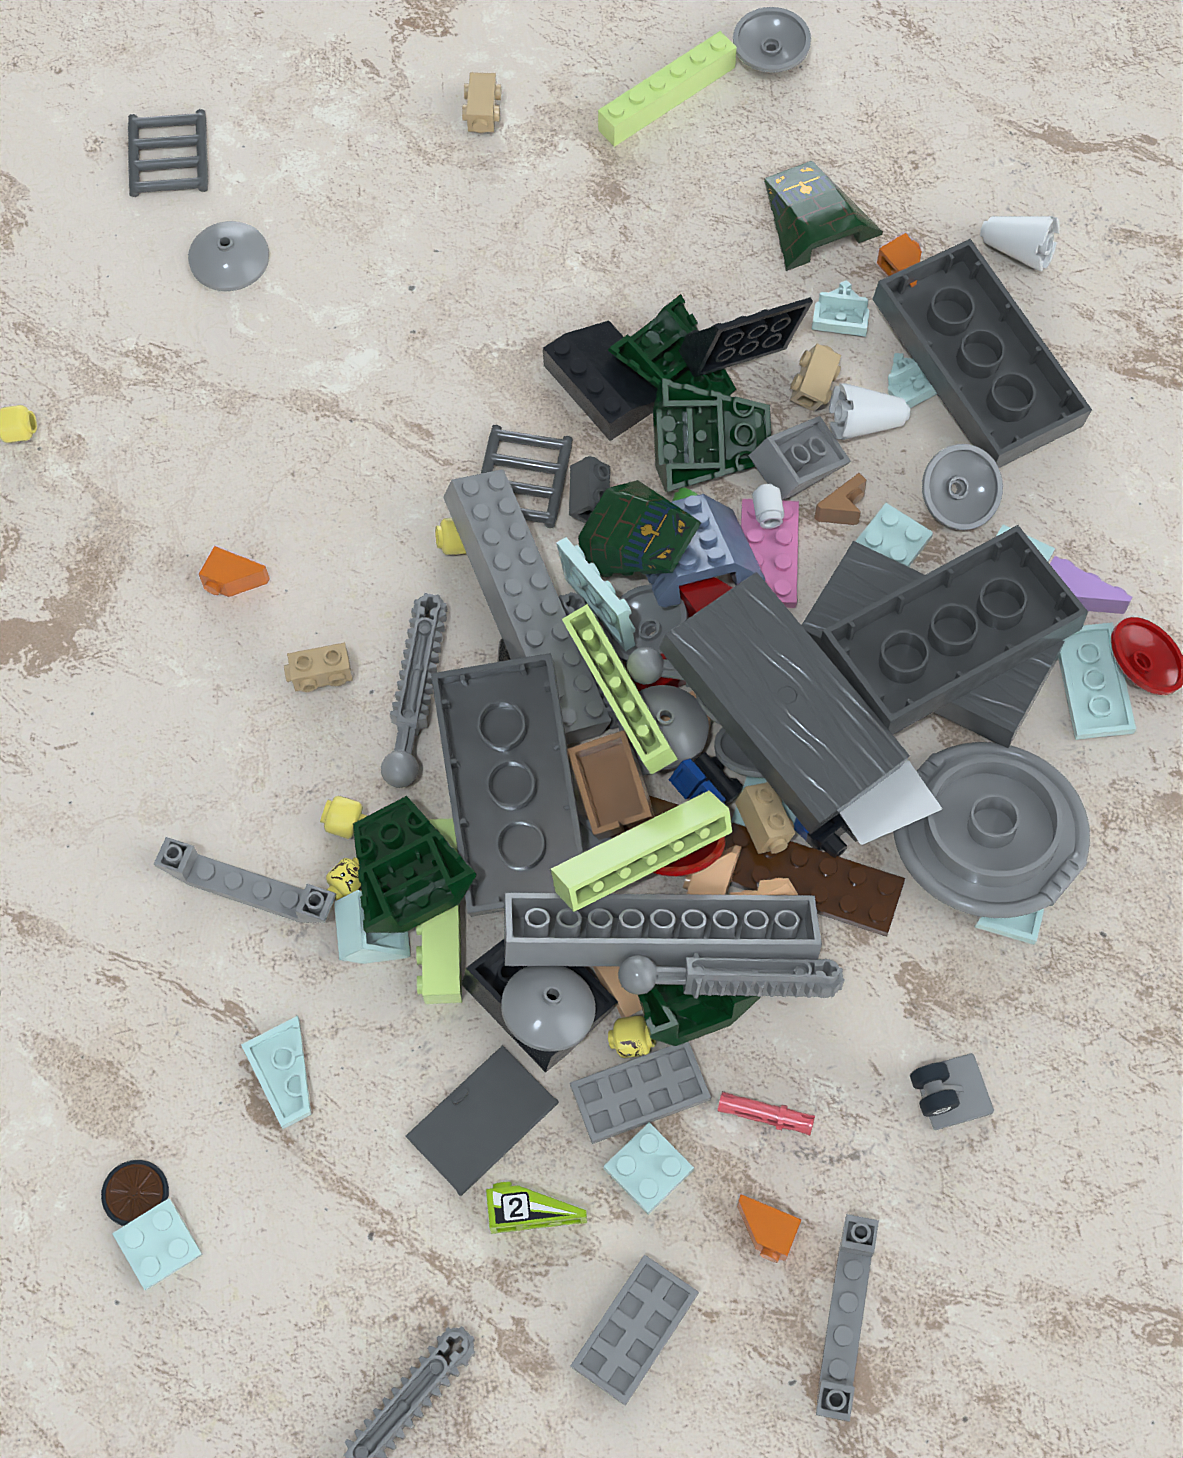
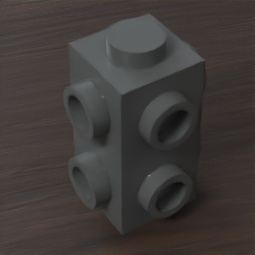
[569,456,610,523]

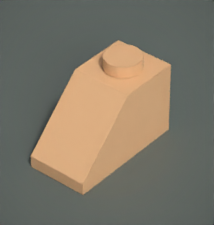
[683,845,741,895]

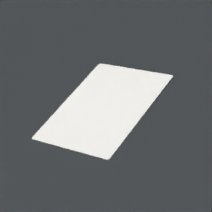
[840,759,942,845]

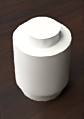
[752,484,784,529]

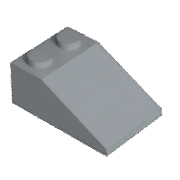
[748,416,851,501]

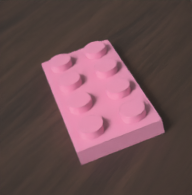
[741,499,799,608]

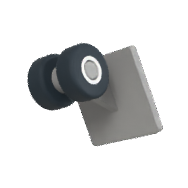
[910,1053,994,1130]

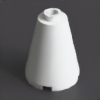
[980,216,1060,271]
[829,383,910,440]

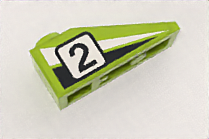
[486,1182,587,1234]

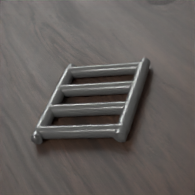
[128,109,208,197]
[481,425,573,528]

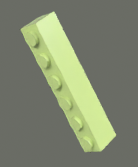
[598,31,737,147]
[562,604,678,775]
[551,791,732,912]
[416,818,462,1004]

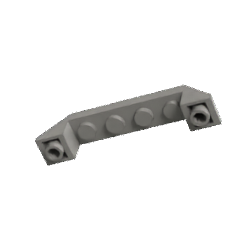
[154,837,336,923]
[816,1214,879,1422]

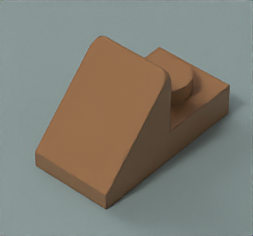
[814,473,867,525]

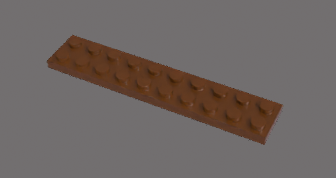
[610,795,905,937]

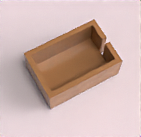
[567,730,655,840]

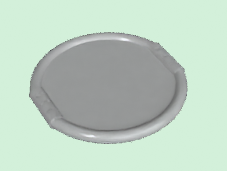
[893,742,1090,918]

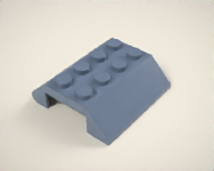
[646,494,765,607]

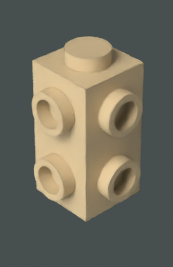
[462,72,502,133]
[790,343,841,412]
[284,642,353,692]
[735,782,795,854]

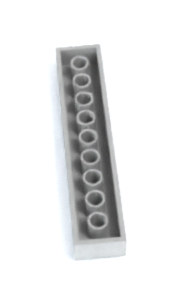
[443,469,611,744]
[504,893,822,967]

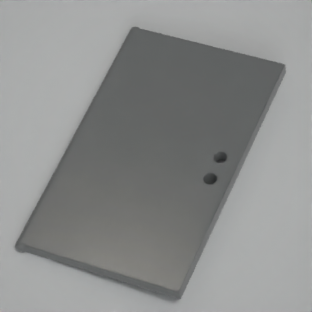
[406,1045,559,1196]

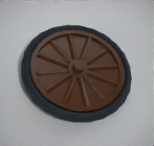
[101,1160,169,1226]

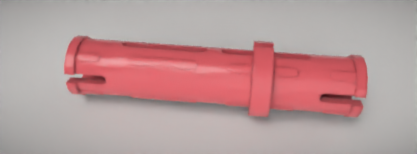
[718,1091,815,1136]

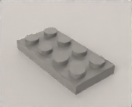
[570,1042,711,1144]
[570,1254,699,1406]

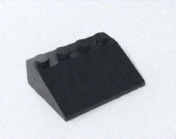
[679,297,813,378]
[543,320,658,441]
[461,939,618,1073]

